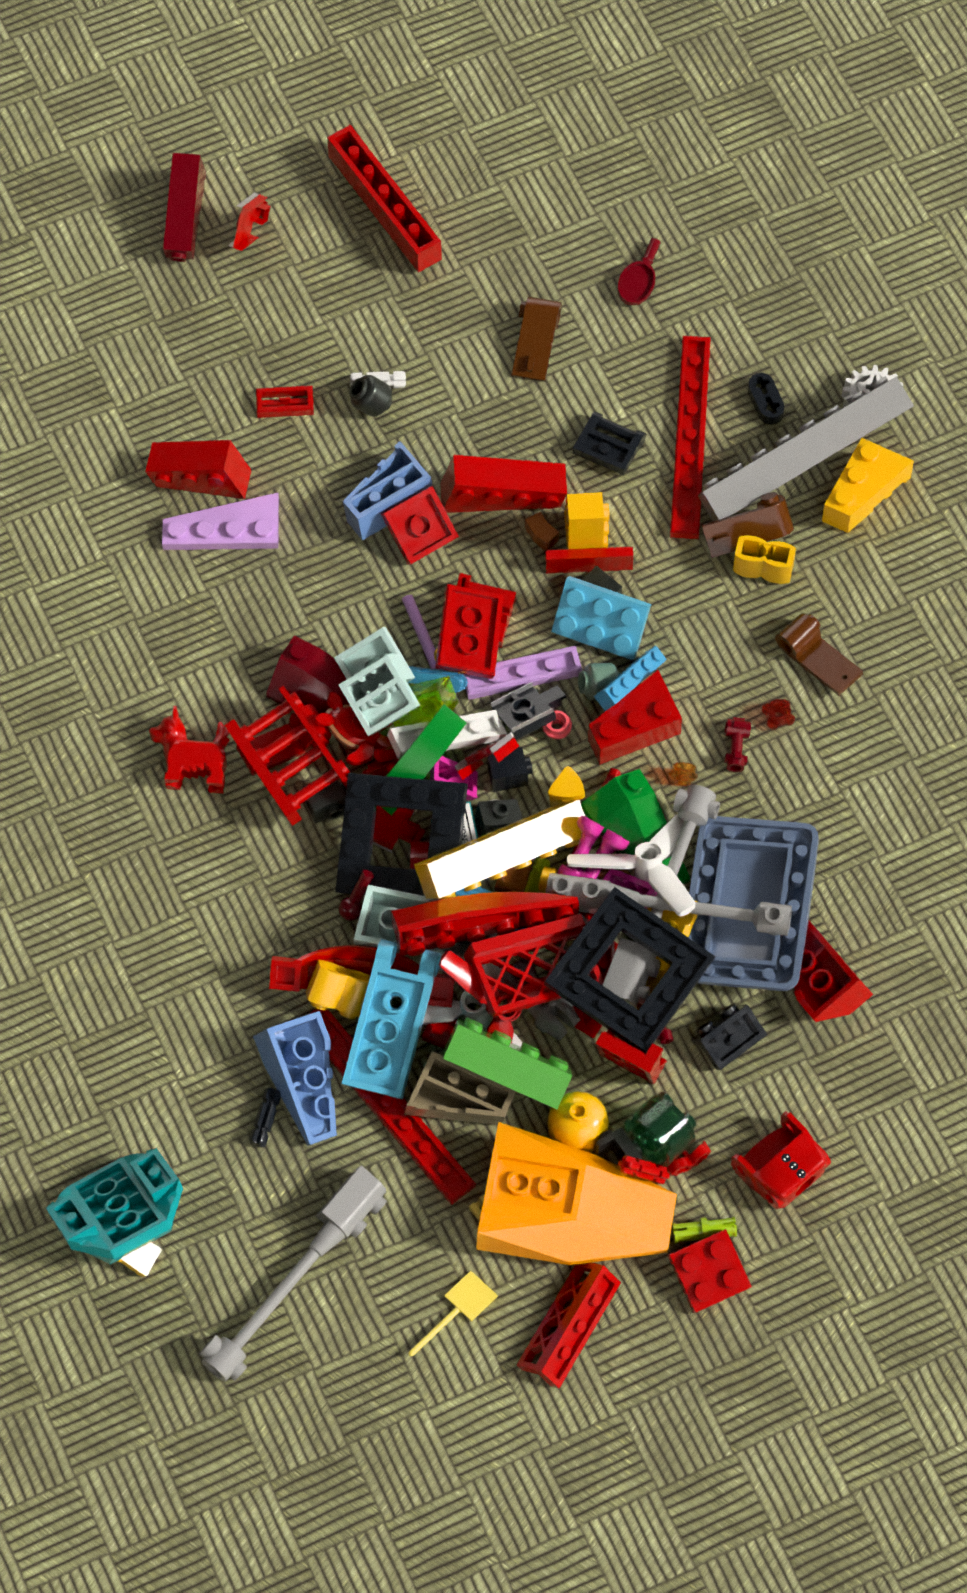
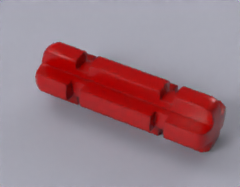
[618,1155,670,1184]

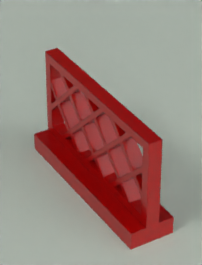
[463,914,604,1017]

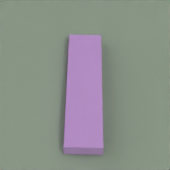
[462,646,582,700]

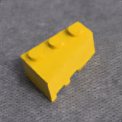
[564,492,609,549]

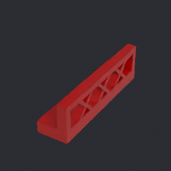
[517,1262,621,1389]

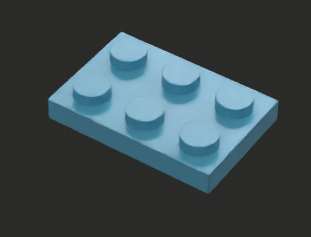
[551,576,651,660]

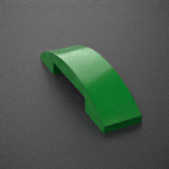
[381,704,467,816]

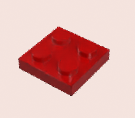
[381,486,459,565]
[667,1229,752,1313]

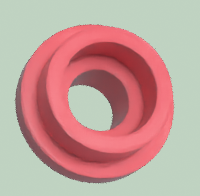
[542,710,572,739]

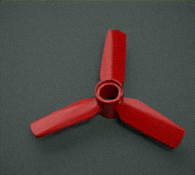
[439,950,548,1043]

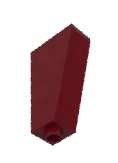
[163,153,206,262]

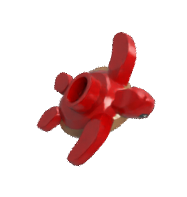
[314,692,392,766]

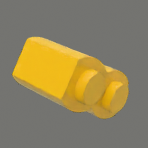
[733,535,796,584]
[306,960,370,1019]

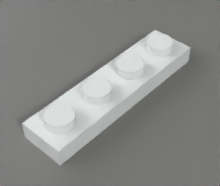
[387,710,507,759]

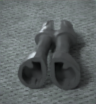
[497,958,581,1041]

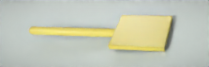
[408,1271,498,1356]

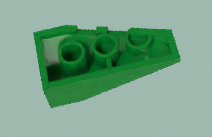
[581,768,691,885]

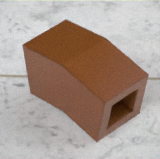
[525,512,559,551]

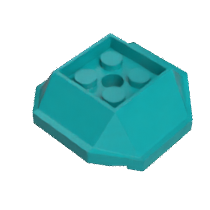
[46,1148,183,1265]

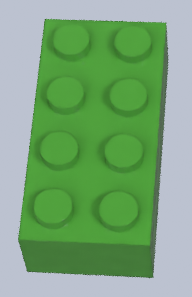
[443,1017,573,1109]

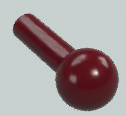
[338,870,374,921]

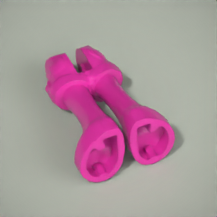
[556,815,630,879]

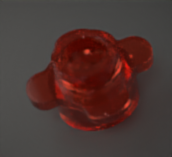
[762,699,795,730]

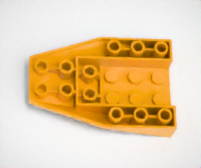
[476,1122,677,1265]

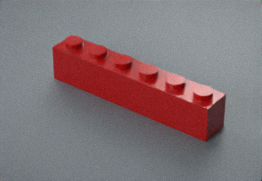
[327,125,442,273]

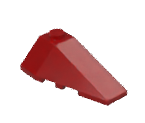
[794,920,874,1022]

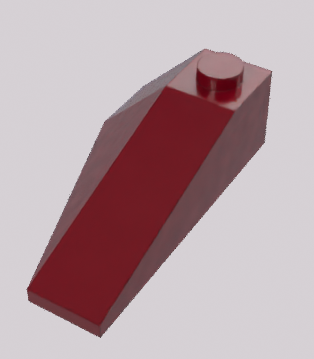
[266,635,350,714]

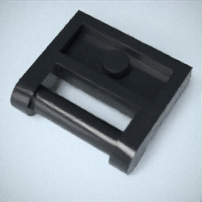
[573,411,647,476]

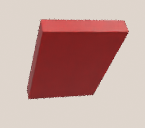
[435,584,504,679]

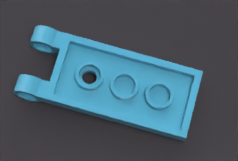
[341,939,441,1100]

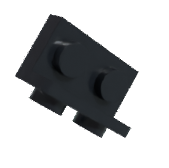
[691,1003,768,1070]

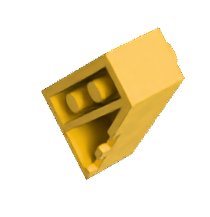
[822,438,914,533]

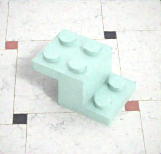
[334,627,420,736]

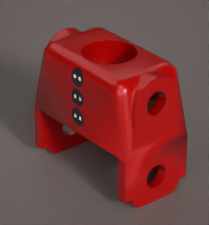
[731,1111,831,1210]

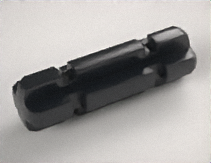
[249,1088,281,1148]

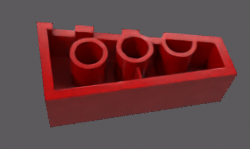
[440,455,567,513]

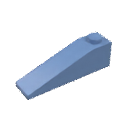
[253,1011,337,1146]

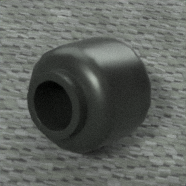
[349,375,392,416]

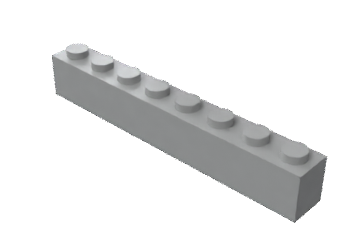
[698,376,914,522]

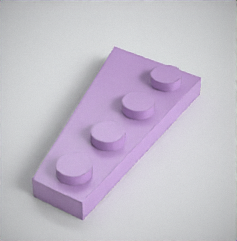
[162,493,279,550]

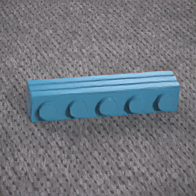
[594,645,667,711]

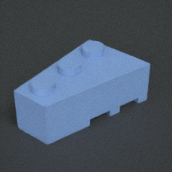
[343,441,433,540]

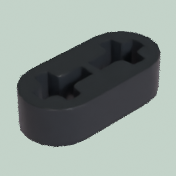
[748,372,785,425]

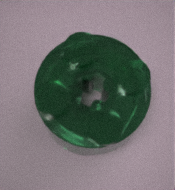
[624,1092,697,1167]

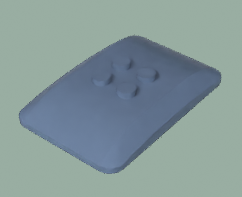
[688,816,819,991]

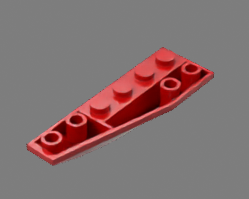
[391,892,579,956]

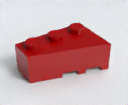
[145,440,251,499]

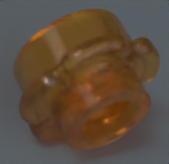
[668,762,698,786]

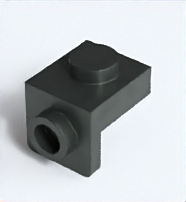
[594,1127,643,1161]

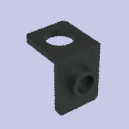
[474,799,522,837]

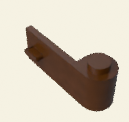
[512,296,562,382]
[702,492,794,558]
[775,613,863,696]

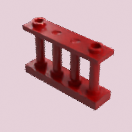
[224,685,350,826]

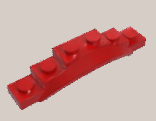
[269,945,455,1008]

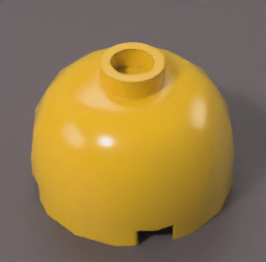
[547,1091,609,1152]

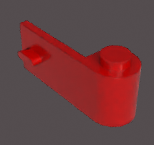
[236,704,332,776]

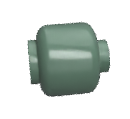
[578,663,621,701]

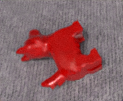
[149,706,230,794]

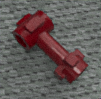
[724,717,751,772]

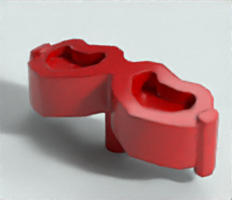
[664,1141,711,1176]

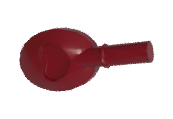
[617,238,661,306]

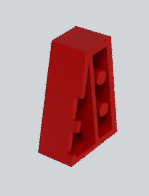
[588,670,682,765]

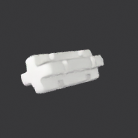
[350,371,406,388]

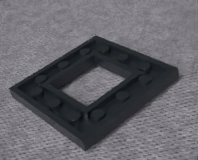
[335,773,468,896]
[544,887,716,1053]

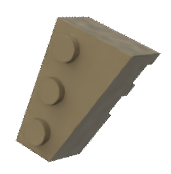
[404,1051,516,1125]

